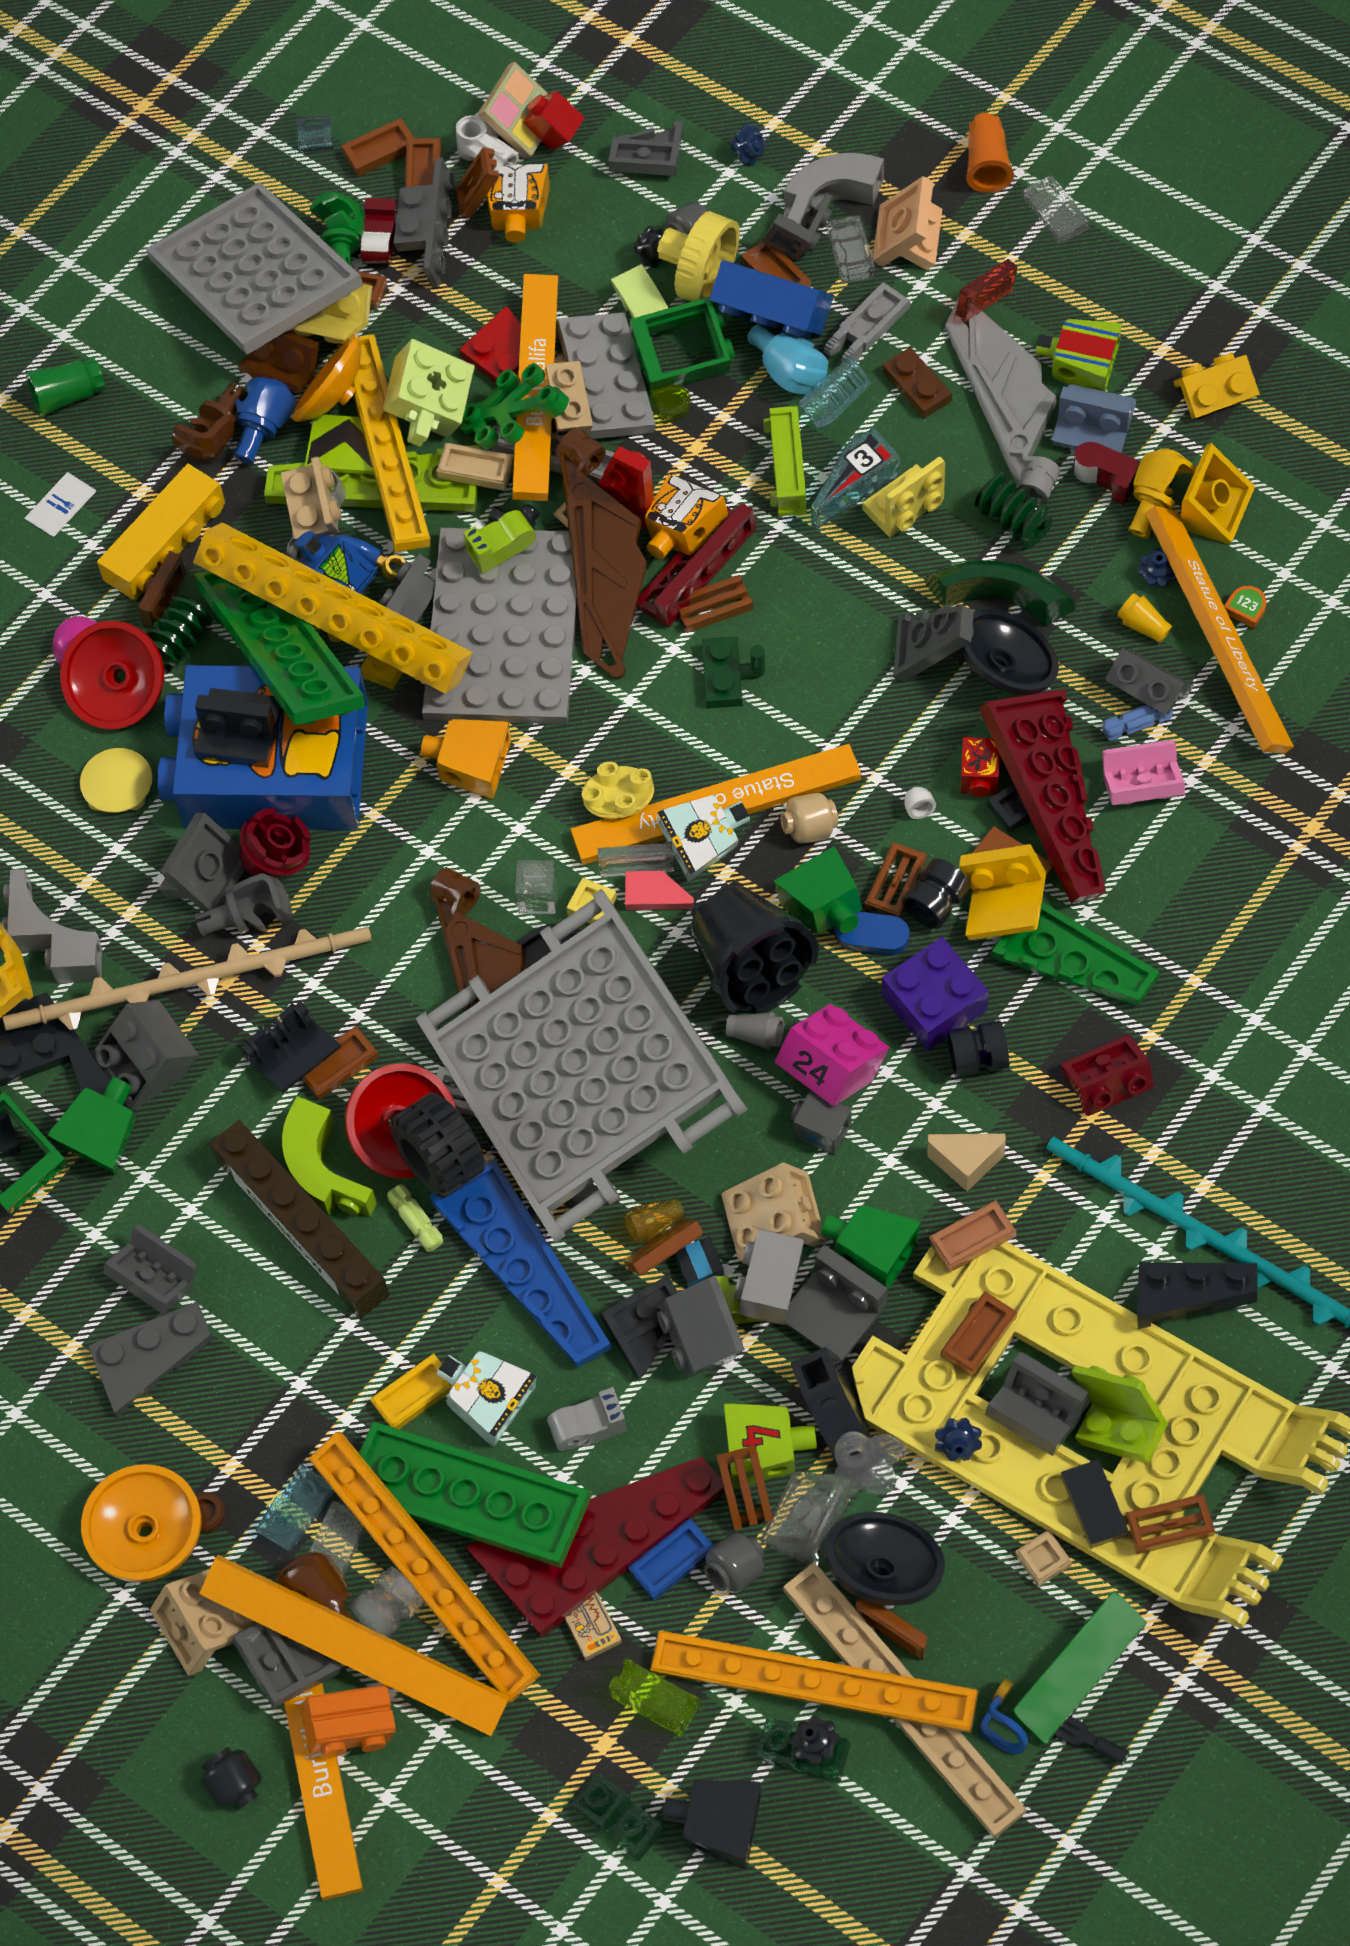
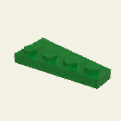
[991,902,1160,1006]

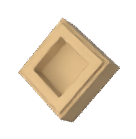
[1015,1530,1072,1587]

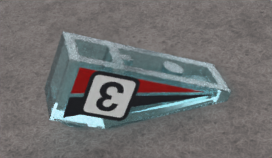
[811,427,900,530]

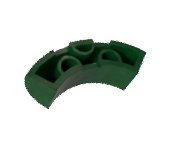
[926,560,1076,627]

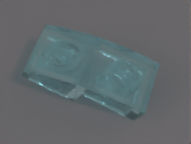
[255,1464,334,1552]

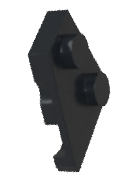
[599,1275,678,1380]

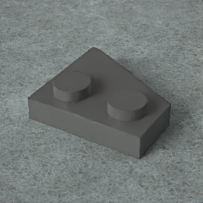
[608,121,684,176]
[233,1623,342,1709]

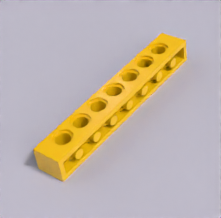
[193,522,473,694]

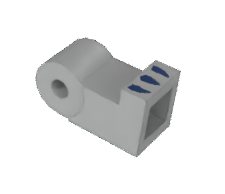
[547,1387,627,1451]

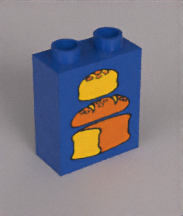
[158,665,368,831]

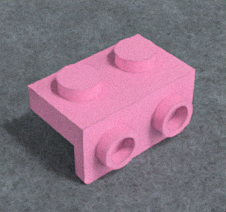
[1102,740,1185,805]

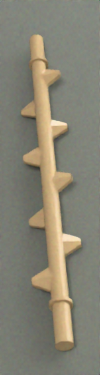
[3,927,372,1031]

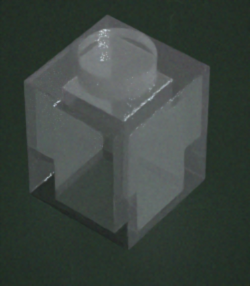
[515,860,557,914]

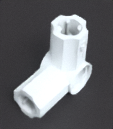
[456,113,519,165]

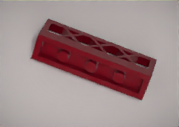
[636,503,756,628]

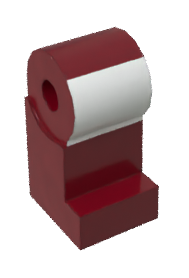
[361,198,397,265]
[1073,441,1141,505]

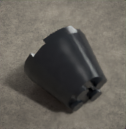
[691,882,818,1014]

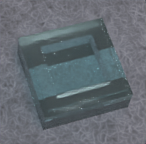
[296,115,333,153]

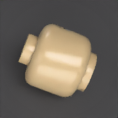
[781,793,838,844]

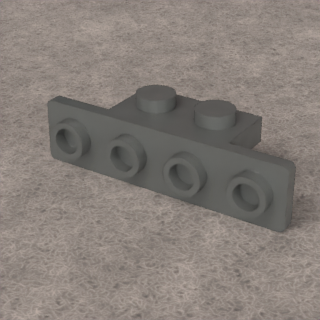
[394,158,455,288]

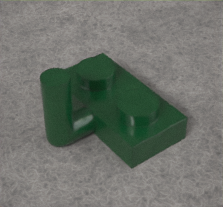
[702,636,765,709]

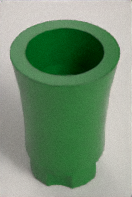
[26,358,105,418]

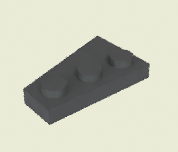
[893,605,974,682]
[89,1301,213,1418]

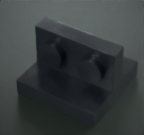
[194,688,283,768]

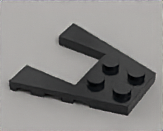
[0,992,128,1159]

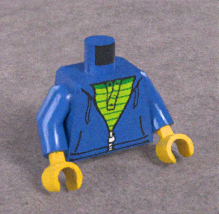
[296,531,405,642]

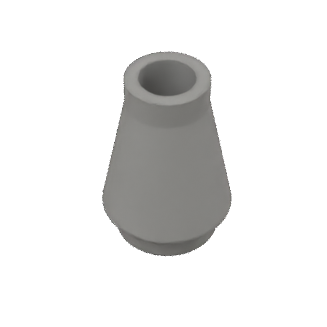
[726,1012,784,1050]

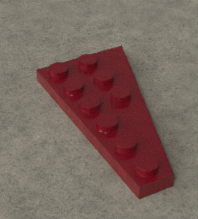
[466,1456,725,1638]

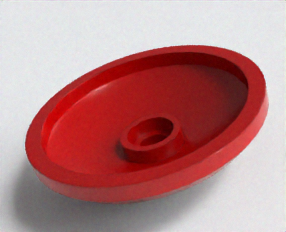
[60,621,164,730]
[345,1063,456,1178]

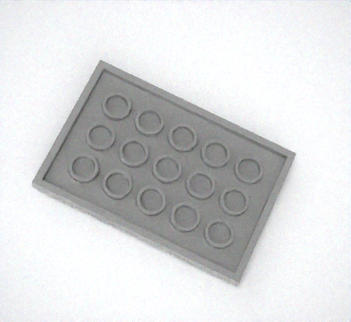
[146,182,363,355]
[422,528,577,724]

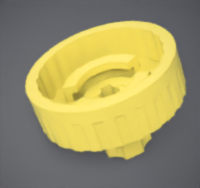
[657,211,740,303]

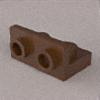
[238,332,319,392]

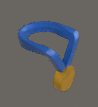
[979,1678,1028,1755]

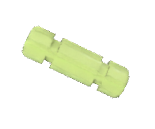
[387,1184,443,1252]

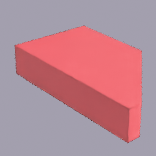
[625,871,694,910]

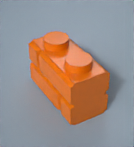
[301,1685,396,1758]

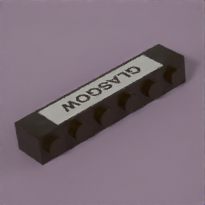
[210,1119,390,1319]

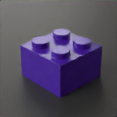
[882,937,989,1052]

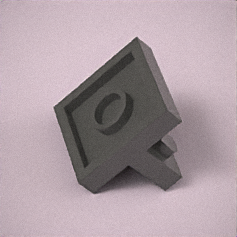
[158,813,245,912]
[984,1351,1091,1456]

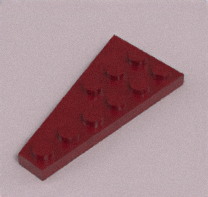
[979,689,1106,904]

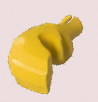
[1128,448,1196,539]

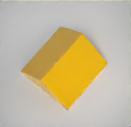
[1180,443,1255,544]

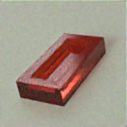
[955,259,1018,322]

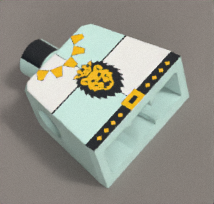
[656,795,750,881]
[437,1351,537,1447]

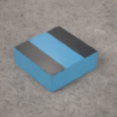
[674,1236,724,1287]

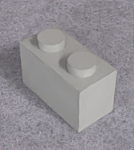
[734,1229,804,1325]

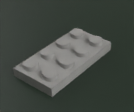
[556,312,656,439]

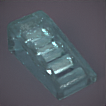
[799,356,872,429]

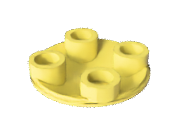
[80,748,153,813]
[582,762,654,819]

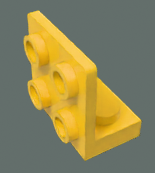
[959,844,1046,940]

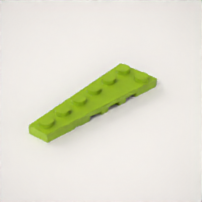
[264,445,481,512]

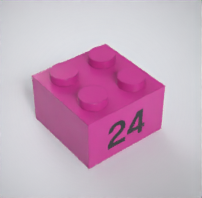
[774,1004,890,1107]

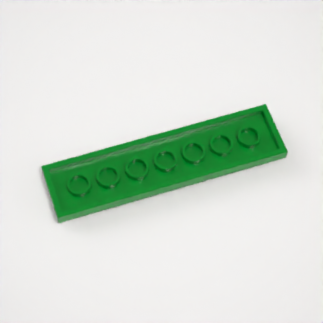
[195,571,365,726]

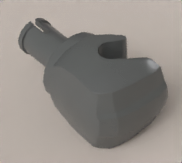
[195,874,292,937]

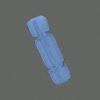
[1102,705,1173,741]

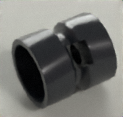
[902,858,971,929]
[947,1020,1010,1078]

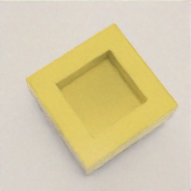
[567,878,617,924]

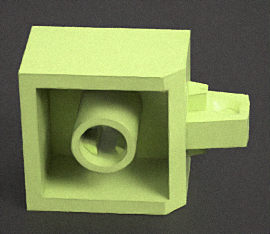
[383,339,474,447]

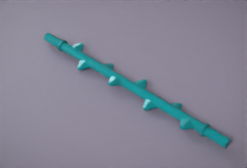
[1046,1136,1350,1329]

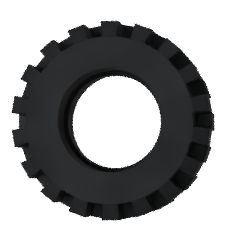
[390,1092,485,1198]

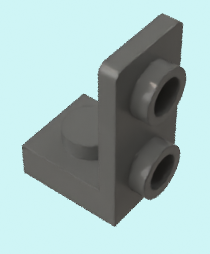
[762,193,832,261]

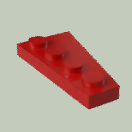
[459,306,563,433]

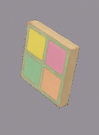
[478,62,548,159]

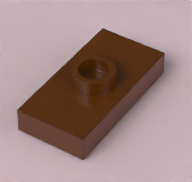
[138,551,186,629]

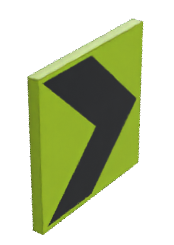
[304,415,374,475]

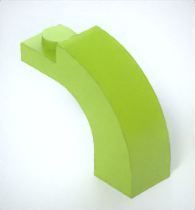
[282,1096,377,1217]

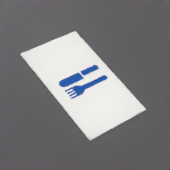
[25,472,96,537]

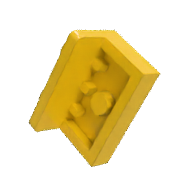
[1173,352,1260,419]

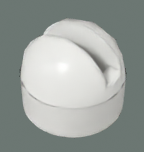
[904,787,936,819]

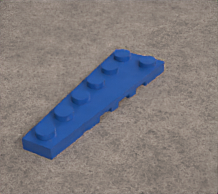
[429,1159,611,1368]

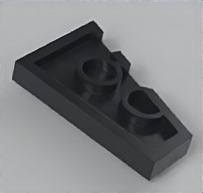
[1137,1262,1257,1329]

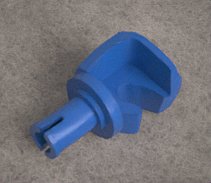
[232,377,297,465]

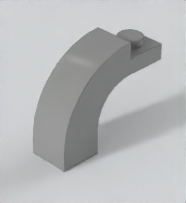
[783,153,884,228]

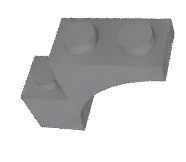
[2,869,103,984]

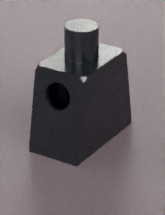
[662,1780,762,1869]

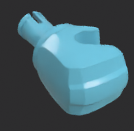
[747,324,829,394]

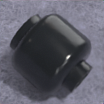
[200,1746,262,1811]

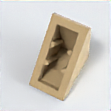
[927,1134,1006,1191]

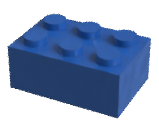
[709,260,834,339]

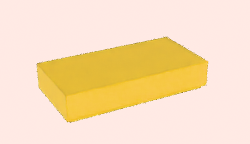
[370,1353,453,1429]

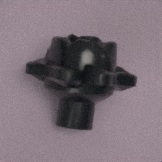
[634,226,663,268]
[790,1715,840,1765]

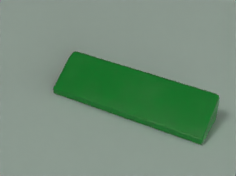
[1012,1591,1147,1745]

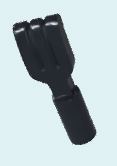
[1054,1716,1130,1766]

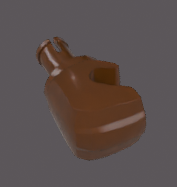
[172,382,248,463]
[275,1551,355,1621]

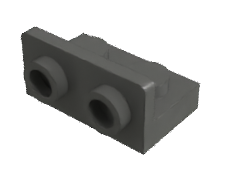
[1106,648,1194,715]

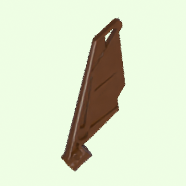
[556,427,647,680]
[430,867,526,1013]

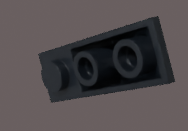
[790,1347,881,1479]

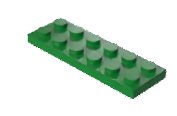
[359,1421,592,1568]

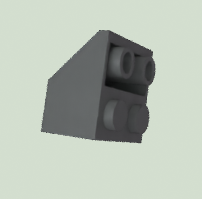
[91,1000,199,1110]

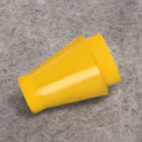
[1117,593,1173,643]

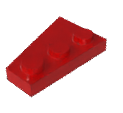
[597,446,654,530]

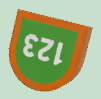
[1224,586,1266,629]

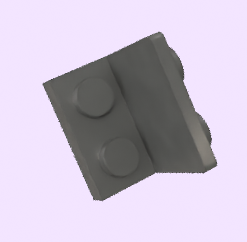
[785,1245,888,1362]

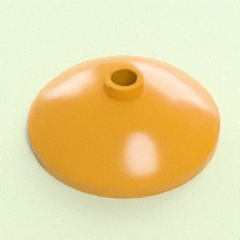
[290,334,361,422]
[81,1464,202,1582]

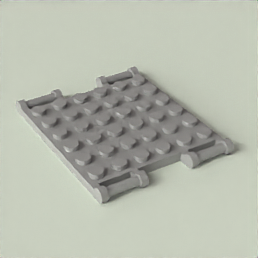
[416,889,748,1242]

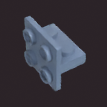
[1052,384,1136,453]

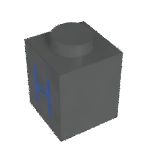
[790,1090,852,1155]

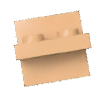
[872,176,942,270]

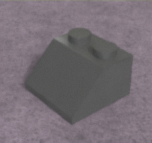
[657,1275,745,1378]

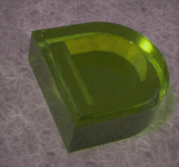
[651,385,691,425]

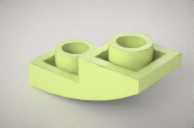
[611,264,668,335]

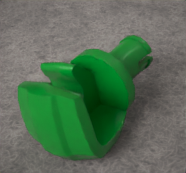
[310,192,364,266]

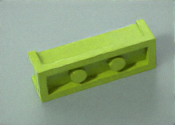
[763,406,806,517]

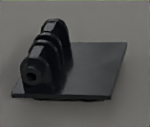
[241,1001,341,1094]

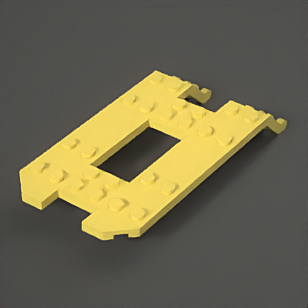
[852,1242,1350,1629]

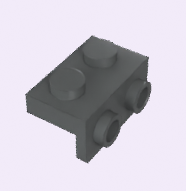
[379,554,435,623]
[103,1224,197,1314]

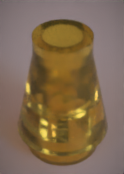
[624,1197,684,1243]

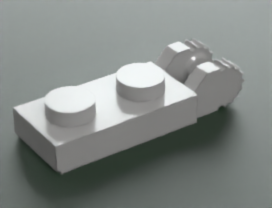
[824,283,910,368]

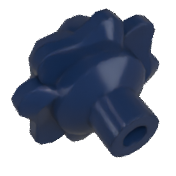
[730,123,766,165]
[1138,548,1177,588]
[935,1418,982,1461]

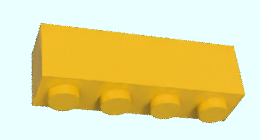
[97,463,225,601]

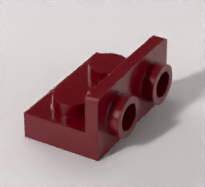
[1061,1034,1154,1116]

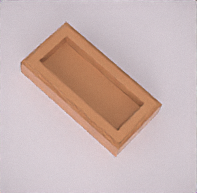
[929,1200,1016,1273]

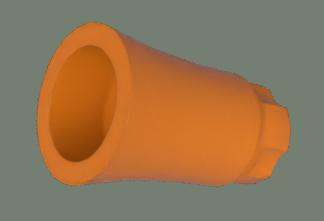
[966,113,1014,193]

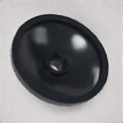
[960,609,1059,695]
[824,1512,945,1606]

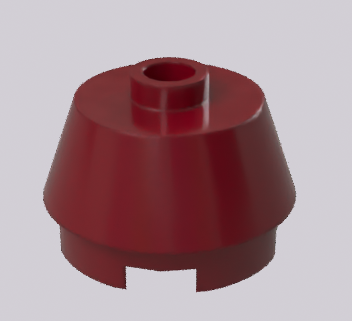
[240,808,311,881]

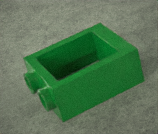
[629,297,735,394]
[0,1092,68,1216]

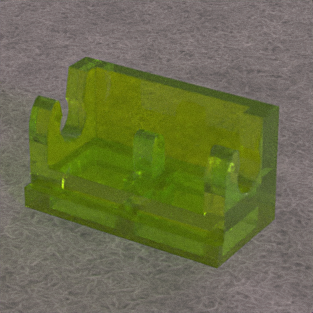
[609,1658,702,1737]

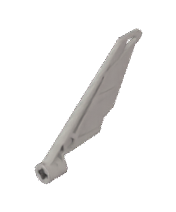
[945,292,1061,505]

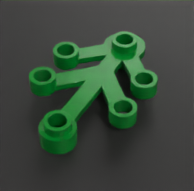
[460,363,569,450]

